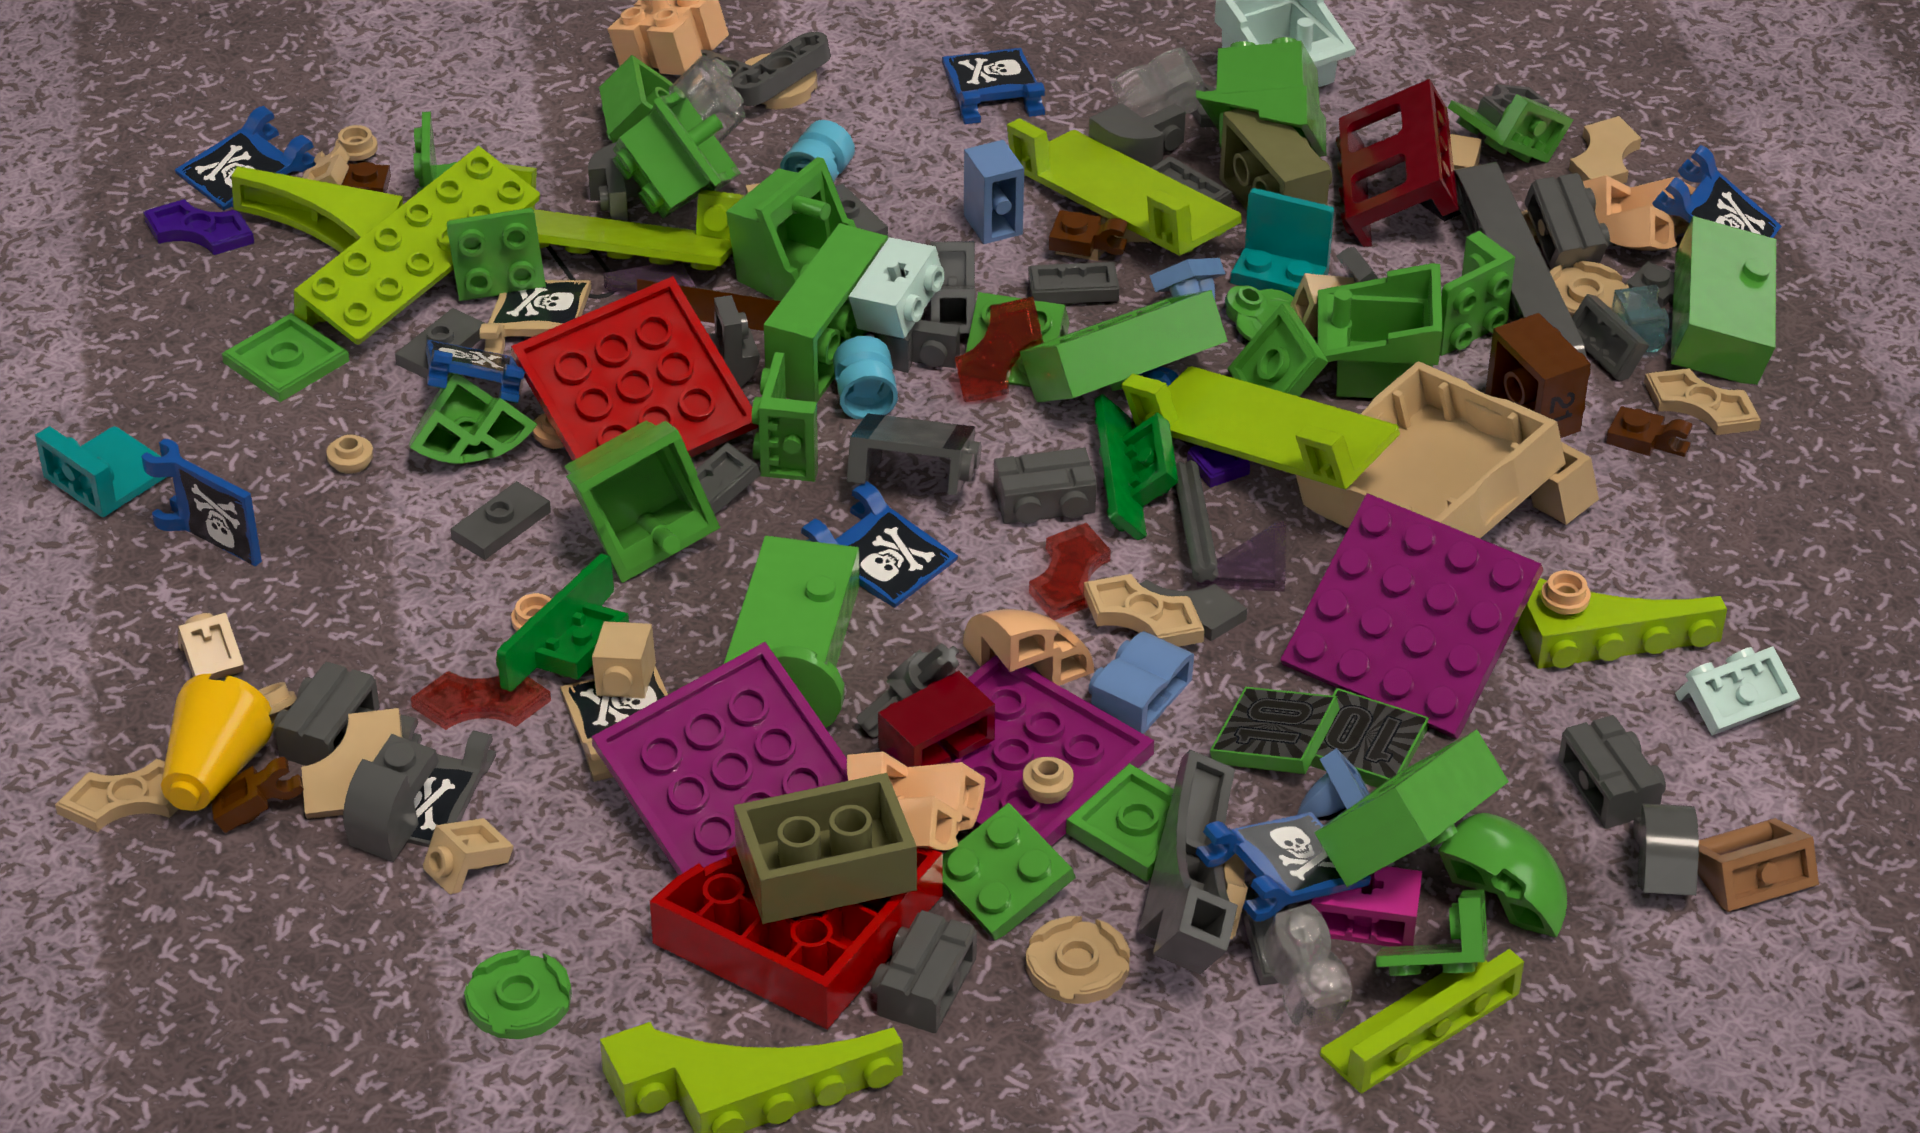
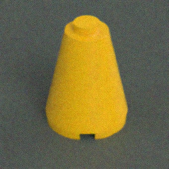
[161,674,274,811]

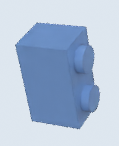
[964,140,1024,244]

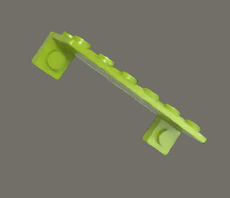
[1007,118,1242,256]
[294,145,540,345]
[503,164,744,270]
[1121,366,1400,490]

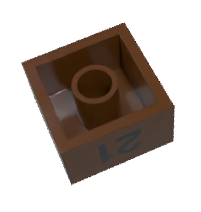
[1485,313,1591,438]

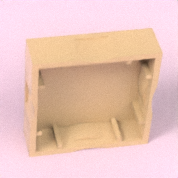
[1296,361,1566,538]

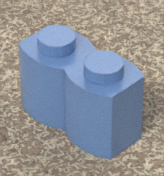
[1088,631,1194,734]

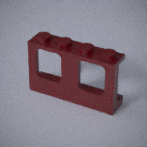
[1336,78,1458,247]

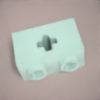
[849,237,944,339]

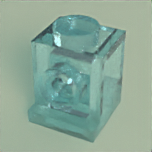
[1612,284,1669,353]

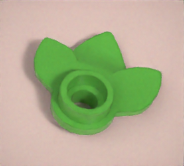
[1225,286,1294,341]

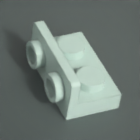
[1675,646,1800,736]

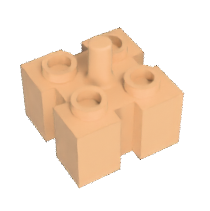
[608,0,729,75]

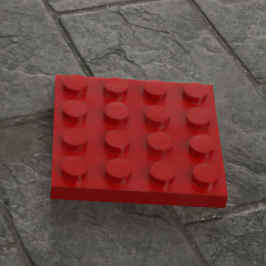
[511,276,758,461]

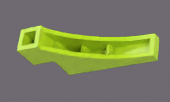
[231,166,403,253]
[1513,578,1727,669]
[600,1021,903,1133]

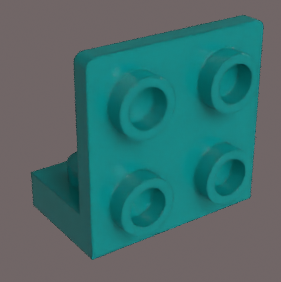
[1230,188,1334,297]
[35,426,166,518]

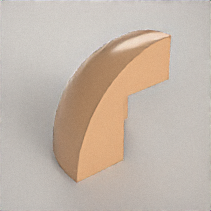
[1583,175,1696,251]
[963,609,1094,686]
[847,751,985,850]

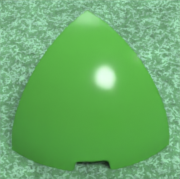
[409,373,538,464]
[1438,813,1567,938]

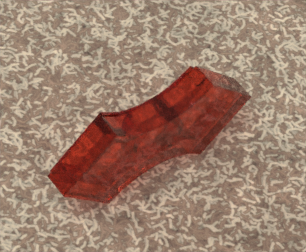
[955,296,1044,402]
[1029,522,1111,620]
[411,671,551,730]

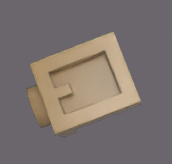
[178,613,244,680]
[423,818,514,895]

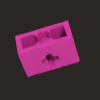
[1308,866,1422,947]

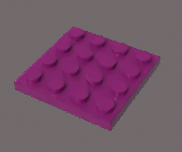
[1280,493,1543,739]
[592,642,848,875]
[880,655,1154,846]

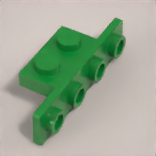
[1094,394,1178,540]
[496,553,629,692]

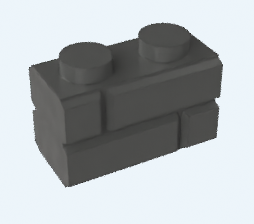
[1524,173,1610,270]
[993,447,1096,524]
[273,661,380,766]
[1558,715,1666,829]
[871,910,977,1033]

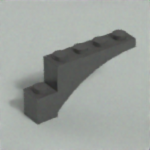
[1138,749,1238,974]

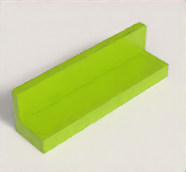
[1320,949,1524,1094]

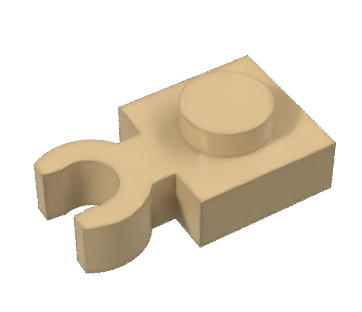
[302,143,350,185]

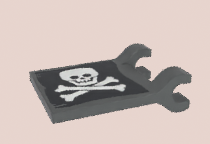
[401,715,496,847]

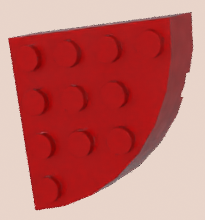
[650,846,943,1030]

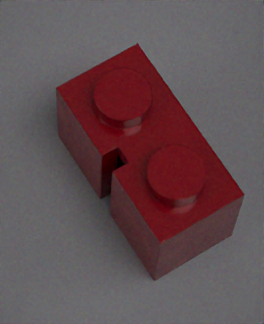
[878,670,995,767]

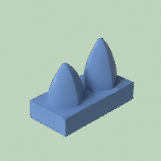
[1150,258,1225,299]
[1297,748,1370,818]

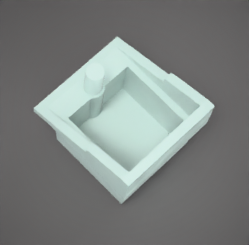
[1214,0,1356,87]

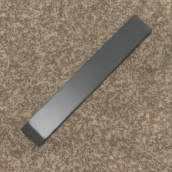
[1454,162,1587,358]

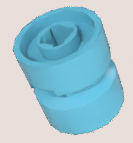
[780,120,855,182]
[833,336,898,419]

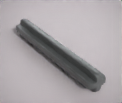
[1176,460,1219,583]

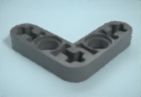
[682,32,831,106]

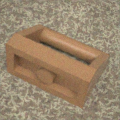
[1698,818,1819,912]

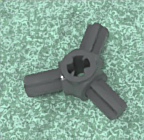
[856,643,959,738]

